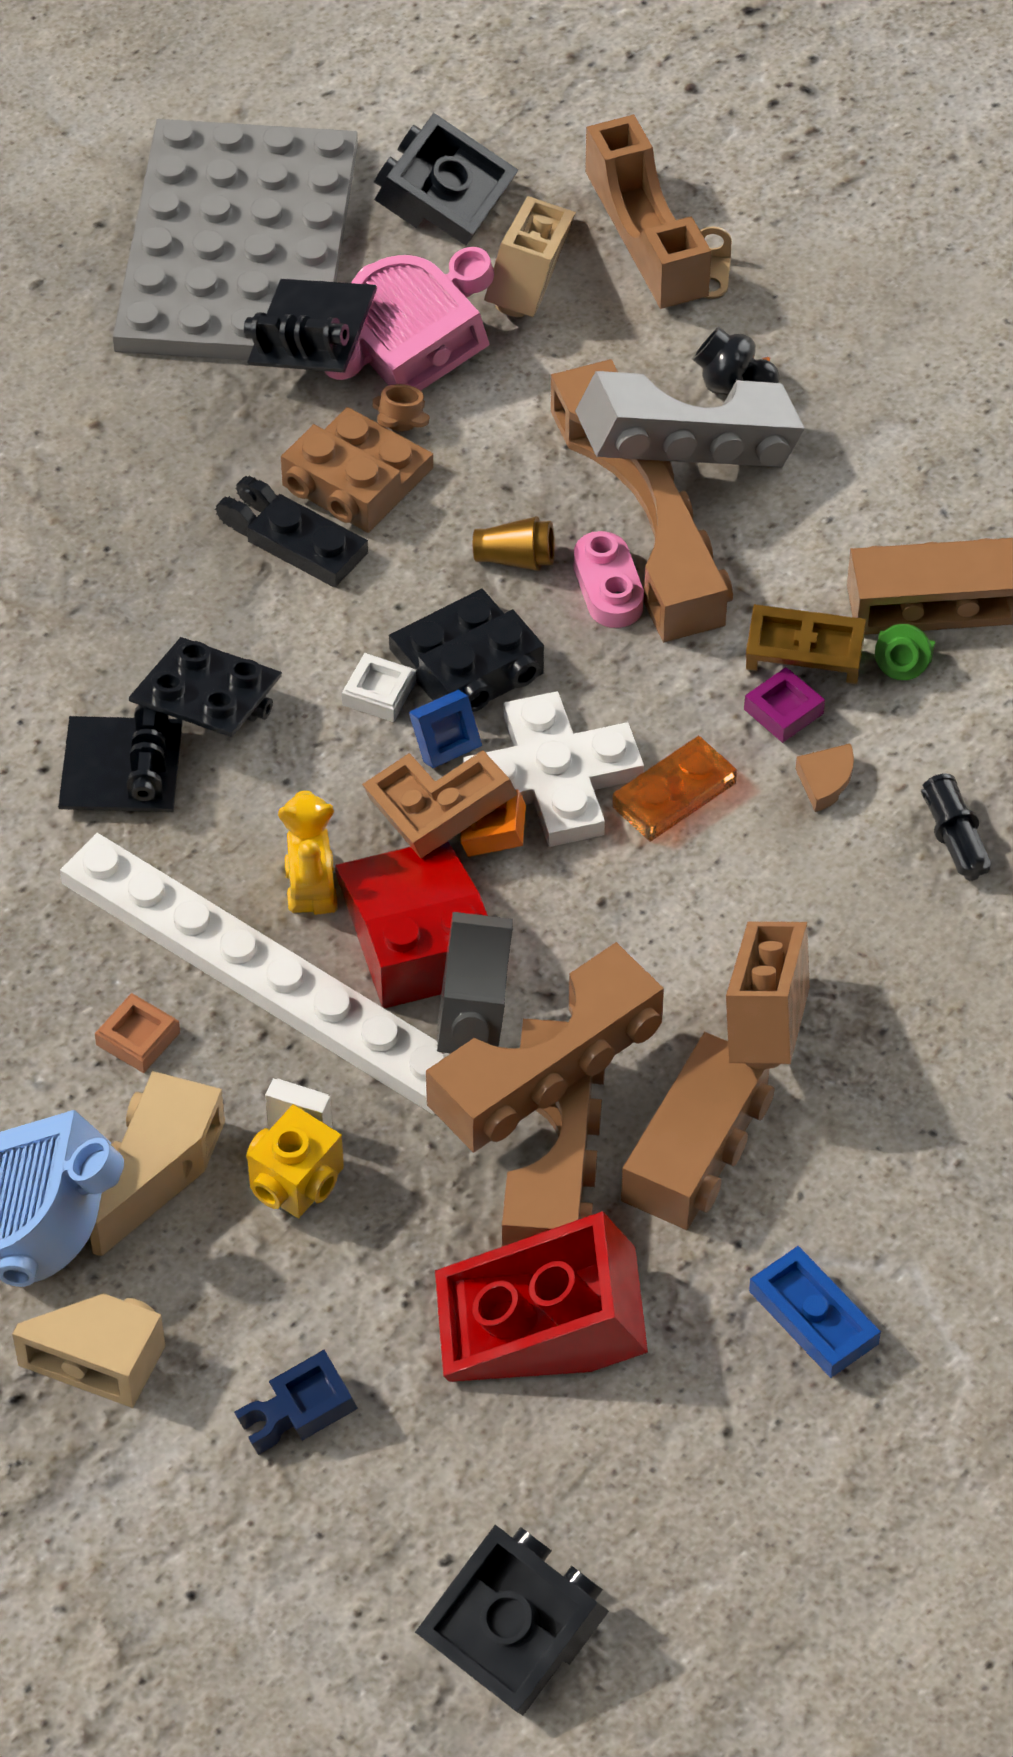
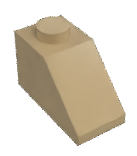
[12,1293,165,1408]

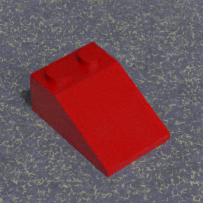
[335,841,488,1009]
[435,1211,648,1382]

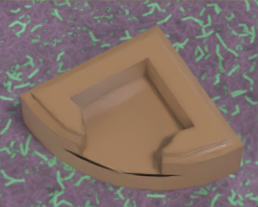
[795,743,854,812]

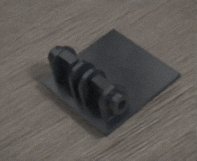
[244,279,377,373]
[129,637,282,738]
[58,705,183,812]

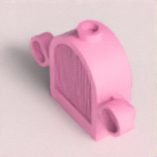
[324,247,494,391]

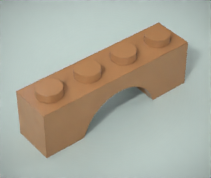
[585,114,711,309]
[426,942,664,1153]
[502,1018,605,1246]

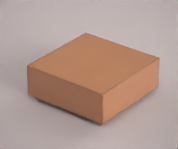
[95,993,180,1073]

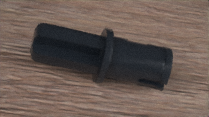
[921,773,991,881]

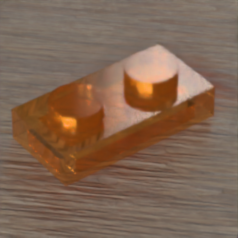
[612,735,737,842]

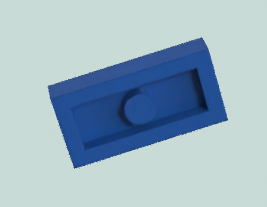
[749,1246,881,1378]

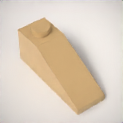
[484,196,576,317]

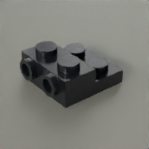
[374,113,518,246]
[389,588,544,712]
[415,1524,609,1716]

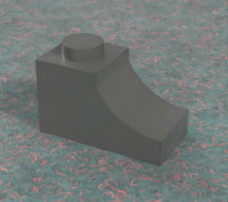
[437,912,513,1053]

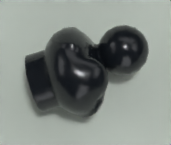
[692,327,780,394]

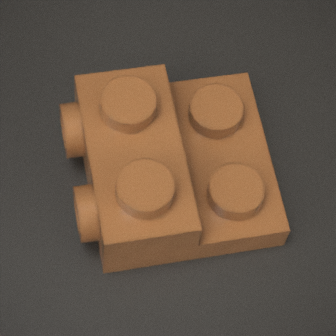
[281,407,434,533]

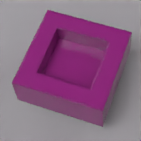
[744,667,825,743]

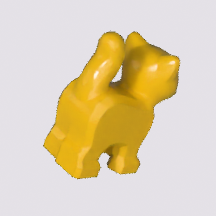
[278,790,338,915]

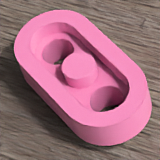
[573,531,644,628]

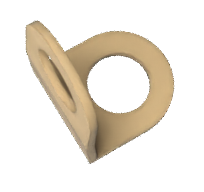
[700,226,732,299]

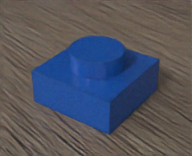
[409,690,482,768]

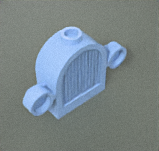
[0,1110,124,1287]

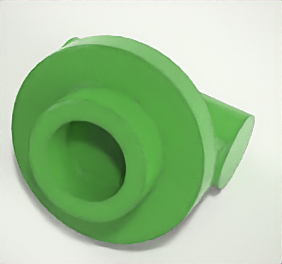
[875,624,936,680]

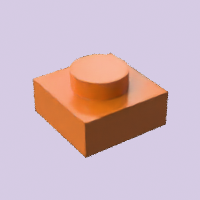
[460,789,526,857]

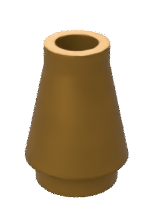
[472,516,555,571]

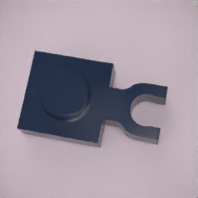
[234,1349,358,1455]

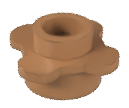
[372,384,430,431]

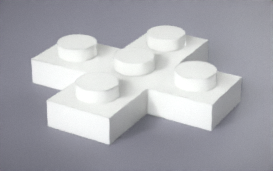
[463,691,644,847]

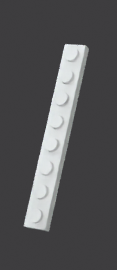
[60,833,451,1115]

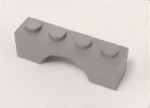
[575,371,805,467]

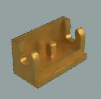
[746,604,866,684]

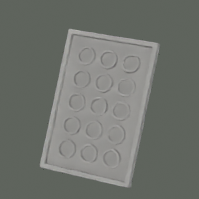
[113,119,358,360]

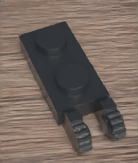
[215,475,368,587]

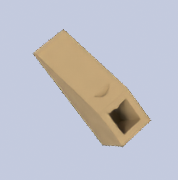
[90,1071,225,1256]

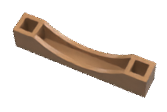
[550,359,733,643]

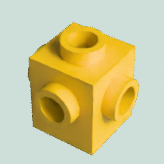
[246,1104,344,1219]

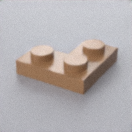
[362,750,517,858]

